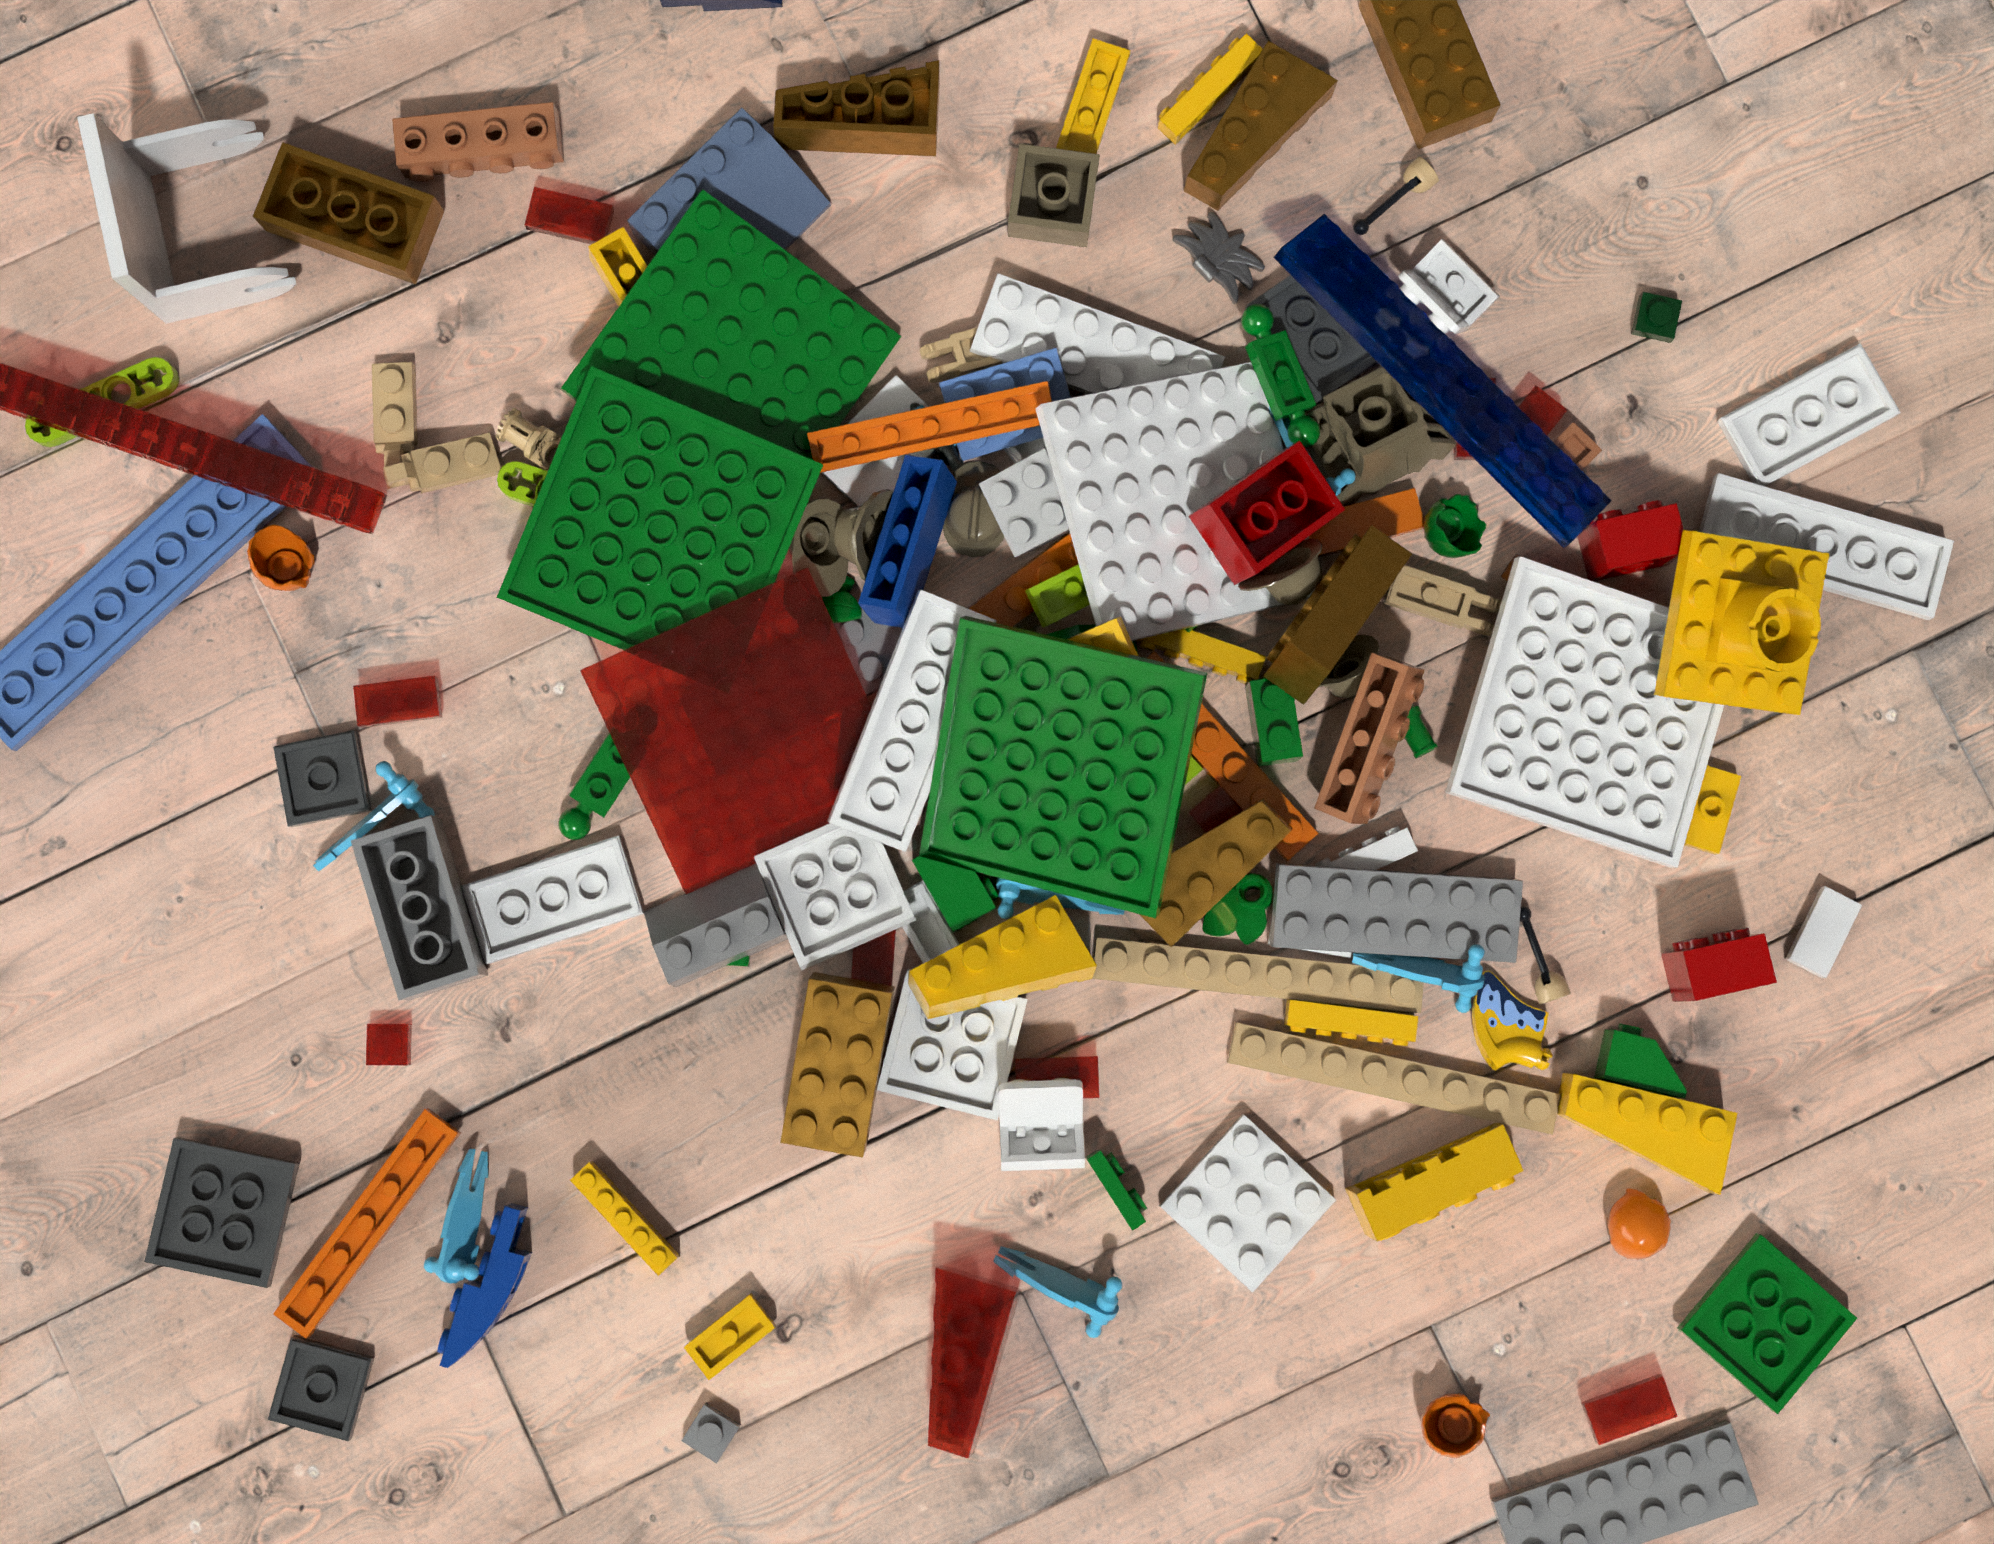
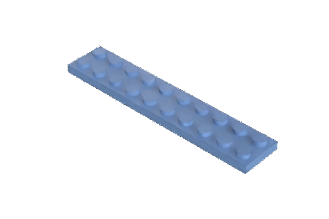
[0,414,321,751]

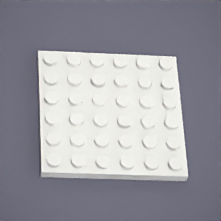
[1035,362,1316,641]
[1445,556,1724,868]

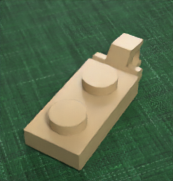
[372,362,418,467]
[383,432,501,494]

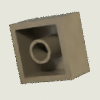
[1008,143,1100,248]

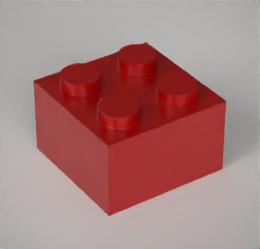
[1577,500,1683,582]
[1661,927,1777,1002]

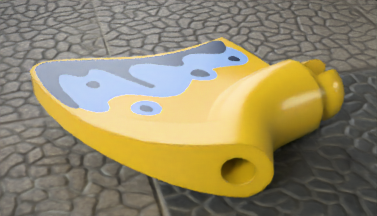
[1472,971,1553,1071]

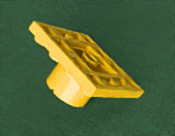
[1654,530,1829,715]

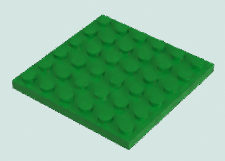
[560,189,901,460]
[496,366,823,693]
[919,616,1207,918]

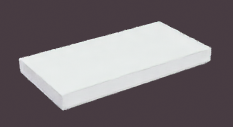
[1717,343,1901,486]
[462,835,644,964]

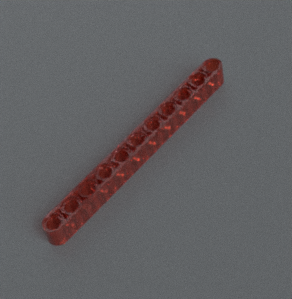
[0,363,387,534]

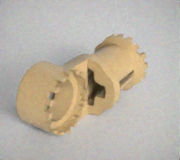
[495,408,562,471]

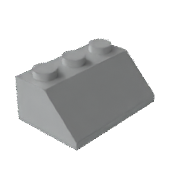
[644,863,788,988]

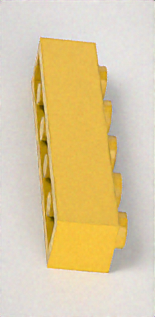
[1158,33,1263,145]
[1136,629,1266,684]
[1284,1000,1419,1046]
[570,1161,680,1276]

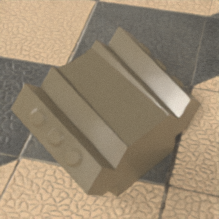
[1307,365,1457,506]

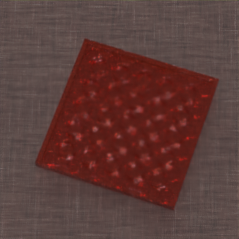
[580,567,872,894]

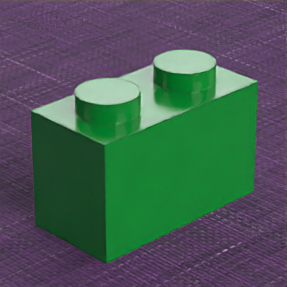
[1245,679,1303,767]

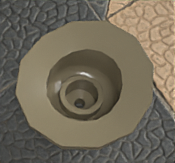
[835,489,893,581]

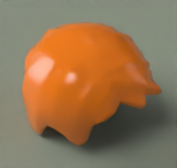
[247,524,314,591]
[1607,1188,1671,1260]
[1421,1393,1490,1458]

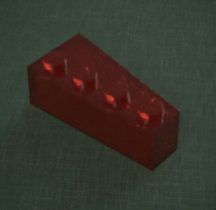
[928,1265,1022,1458]

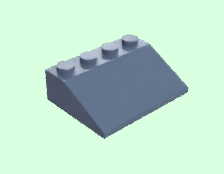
[627,108,831,255]

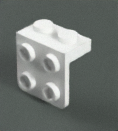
[1398,239,1500,334]
[998,1078,1085,1171]

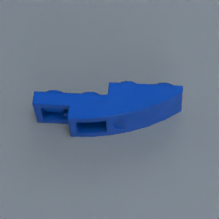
[437,1203,532,1368]

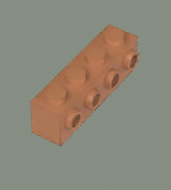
[392,102,564,182]
[1314,653,1425,824]

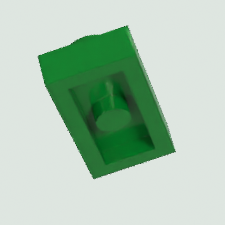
[1085,1149,1148,1231]

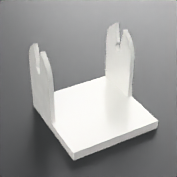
[77,113,296,324]

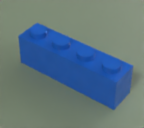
[858,455,957,628]

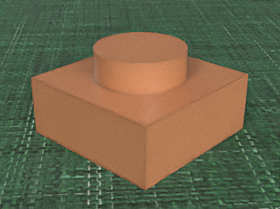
[1542,422,1602,481]

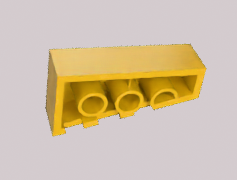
[908,895,1097,1019]
[1557,1073,1738,1195]
[1345,1123,1524,1242]

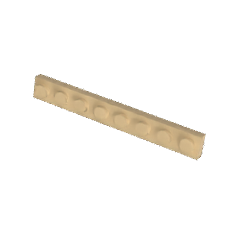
[1092,938,1424,1013]
[1227,1022,1561,1135]

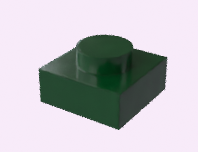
[1631,292,1682,343]

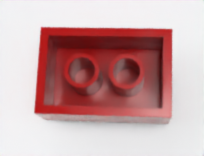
[1189,440,1345,585]

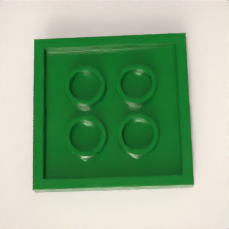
[1677,1233,1858,1414]

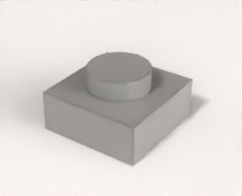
[682,1403,741,1464]

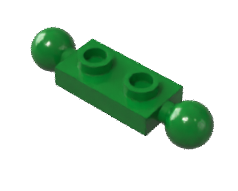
[1241,304,1320,448]
[558,704,658,840]

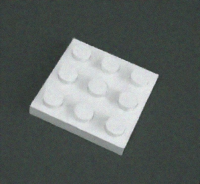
[754,823,916,970]
[877,969,1028,1121]
[1159,1114,1336,1293]

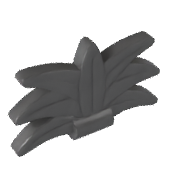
[1172,211,1265,304]

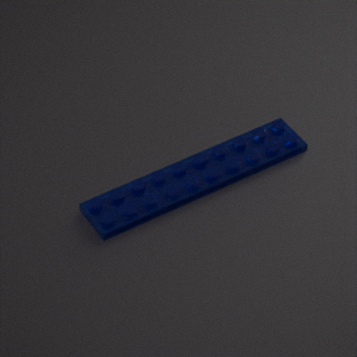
[1273,213,1612,549]

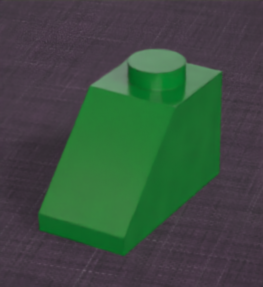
[912,856,999,934]
[1594,1023,1687,1099]

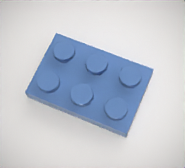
[939,348,1071,461]

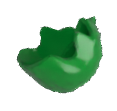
[1424,494,1486,558]

